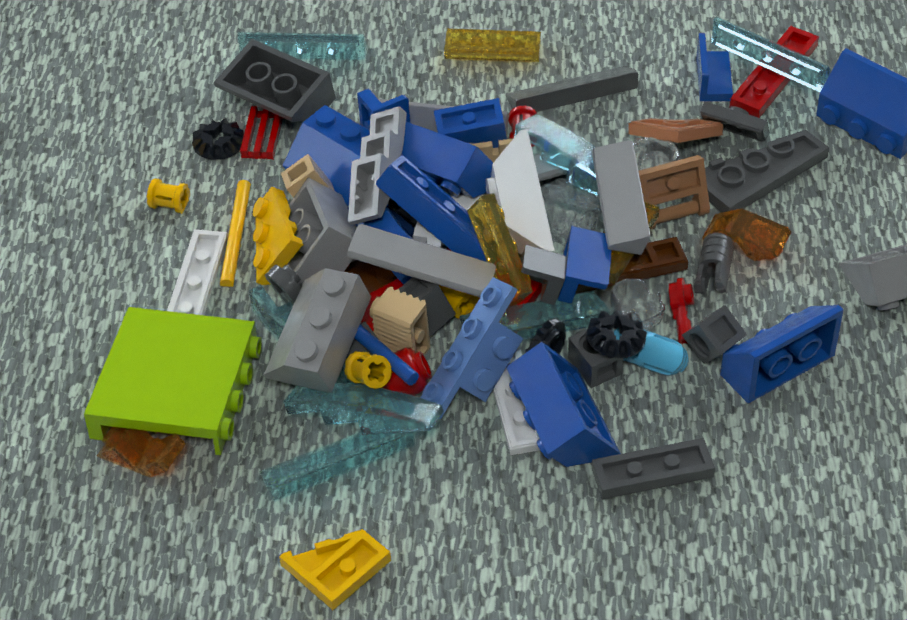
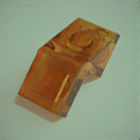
[702,208,791,261]
[96,427,186,478]

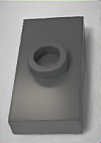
[700,101,770,142]

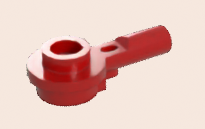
[669,278,694,344]

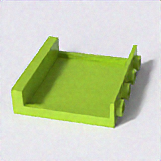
[84,307,262,455]

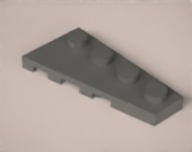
[705,130,829,218]

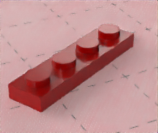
[729,26,819,118]

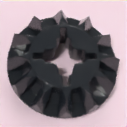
[192,118,244,160]
[586,309,647,358]
[525,318,566,354]

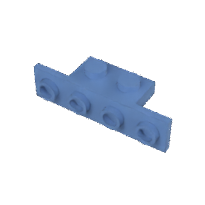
[417,277,523,419]

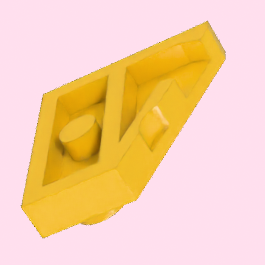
[279,529,391,610]

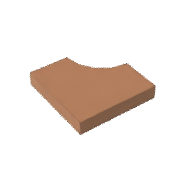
[628,118,723,143]

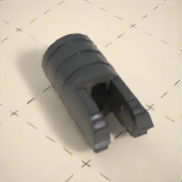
[694,233,735,295]

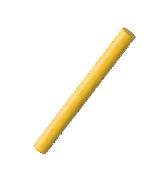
[220,180,251,287]

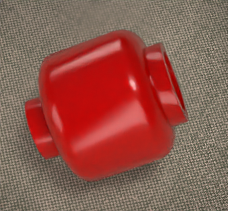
[374,347,432,401]

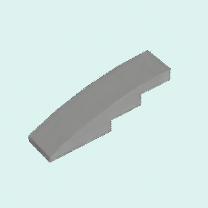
[348,106,407,225]

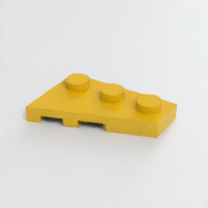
[253,187,303,285]

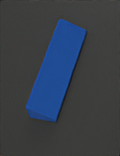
[376,155,508,264]

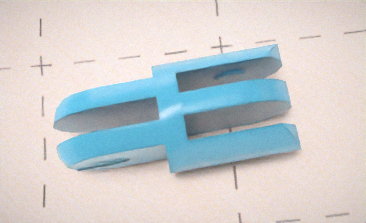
[614,329,689,376]

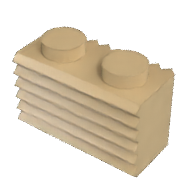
[370,287,431,356]

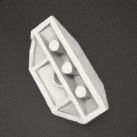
[486,129,555,256]

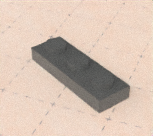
[592,438,715,499]

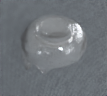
[610,279,665,331]

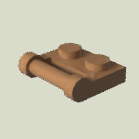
[638,155,710,230]

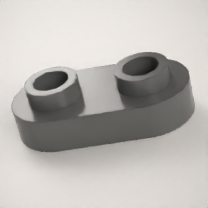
[265,265,302,310]

